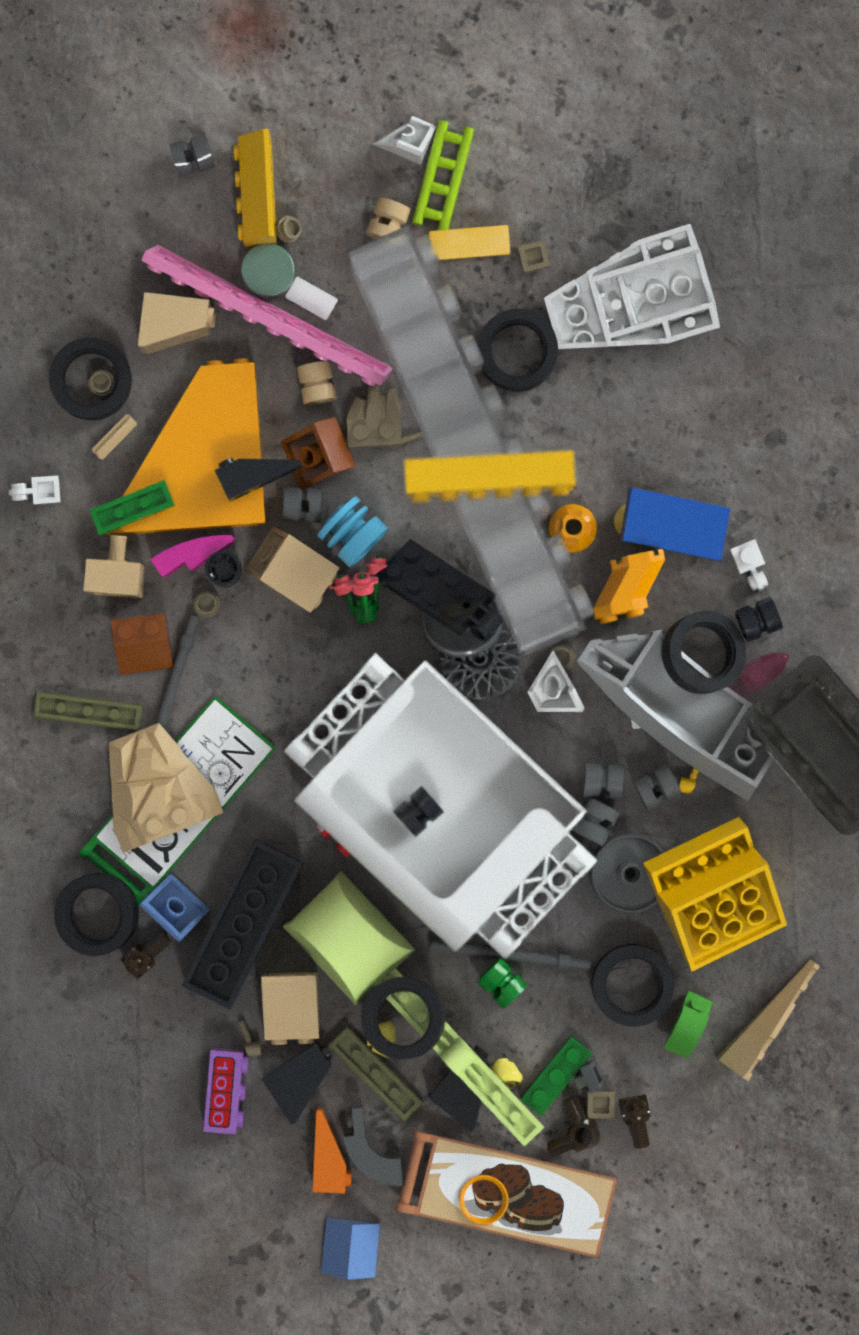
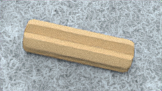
[92,414,137,460]

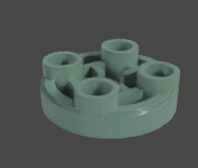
[241,243,295,298]

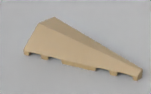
[716,960,820,1081]

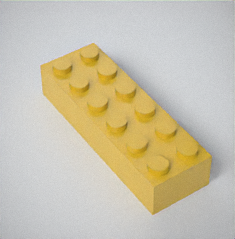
[405,451,575,503]

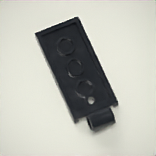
[375,539,503,642]

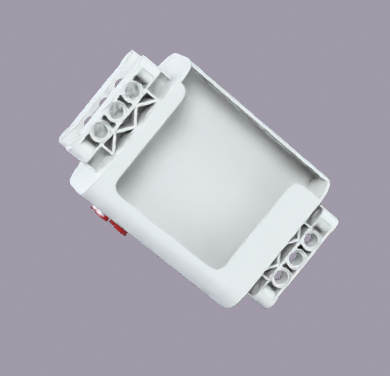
[284,654,597,959]

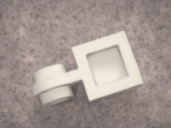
[8,475,61,505]
[730,539,768,592]

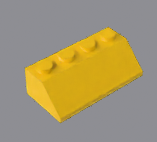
[234,129,277,248]

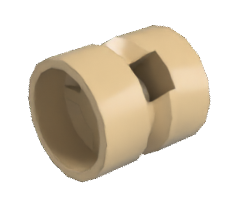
[366,197,410,246]
[297,361,337,406]

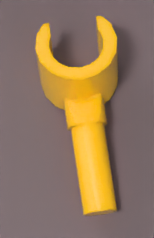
[679,768,699,794]

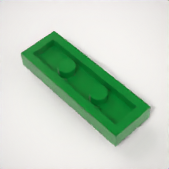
[89,480,175,536]
[520,1036,592,1116]

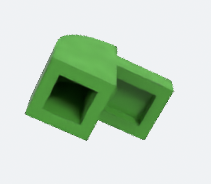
[663,990,713,1059]

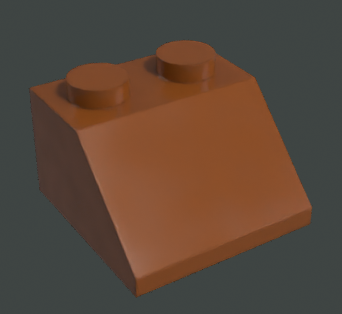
[280,417,356,490]
[110,613,173,675]

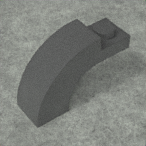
[343,1105,403,1186]

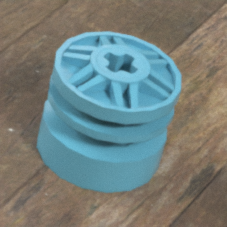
[317,496,389,568]

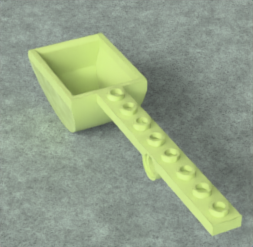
[283,871,545,1146]

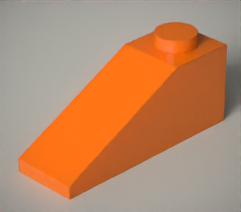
[313,1107,352,1194]

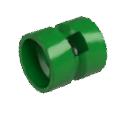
[476,958,528,1009]

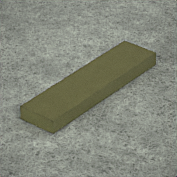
[33,691,143,731]
[328,1026,423,1122]

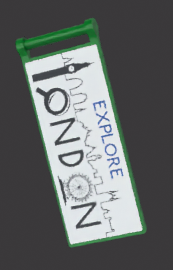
[78,697,275,907]

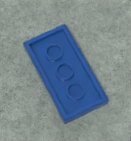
[620,487,730,561]

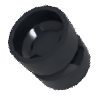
[205,550,243,588]
[735,597,783,643]
[393,786,444,837]

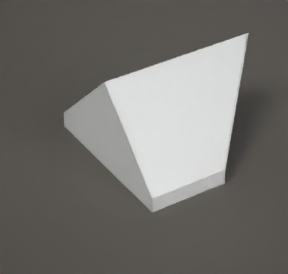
[372,116,437,164]
[528,651,584,712]

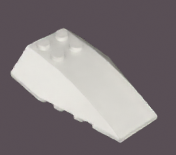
[544,224,720,349]

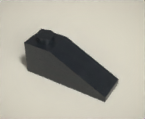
[215,458,303,502]

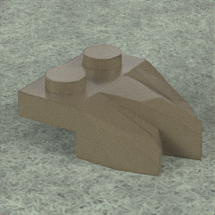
[347,384,402,449]

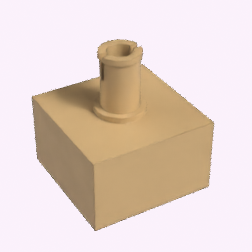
[84,535,146,599]

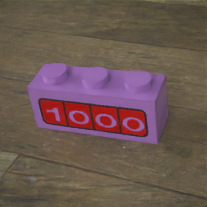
[203,1048,249,1134]

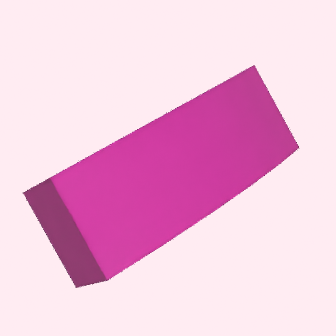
[150,535,236,579]

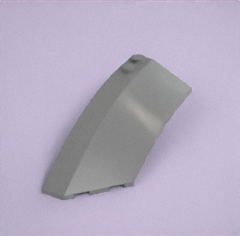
[577,630,792,801]

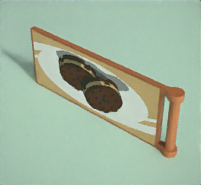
[394,1130,617,1257]

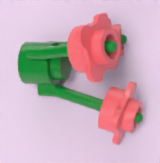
[329,555,388,623]

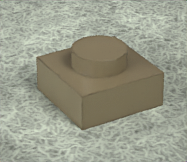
[517,240,550,274]
[587,1090,615,1119]

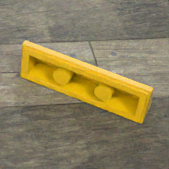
[428,225,510,261]

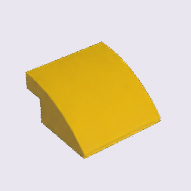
[643,817,787,971]

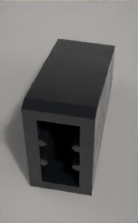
[262,1042,333,1125]
[429,1045,490,1132]

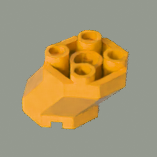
[592,549,665,624]

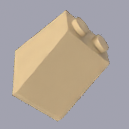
[138,292,217,354]
[244,526,339,613]
[261,972,320,1045]

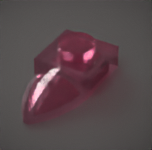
[739,653,789,694]

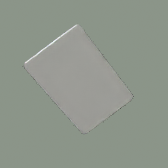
[285,277,338,320]

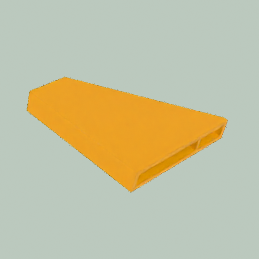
[105,358,267,536]

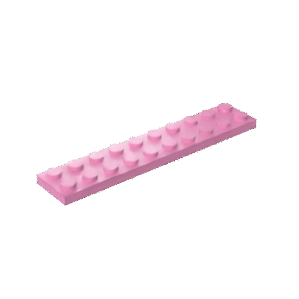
[141,245,393,386]

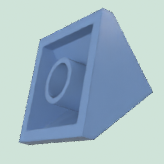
[140,873,210,942]
[321,1218,380,1280]

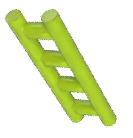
[412,120,474,230]

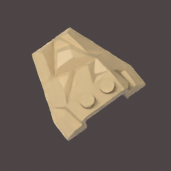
[109,723,224,853]

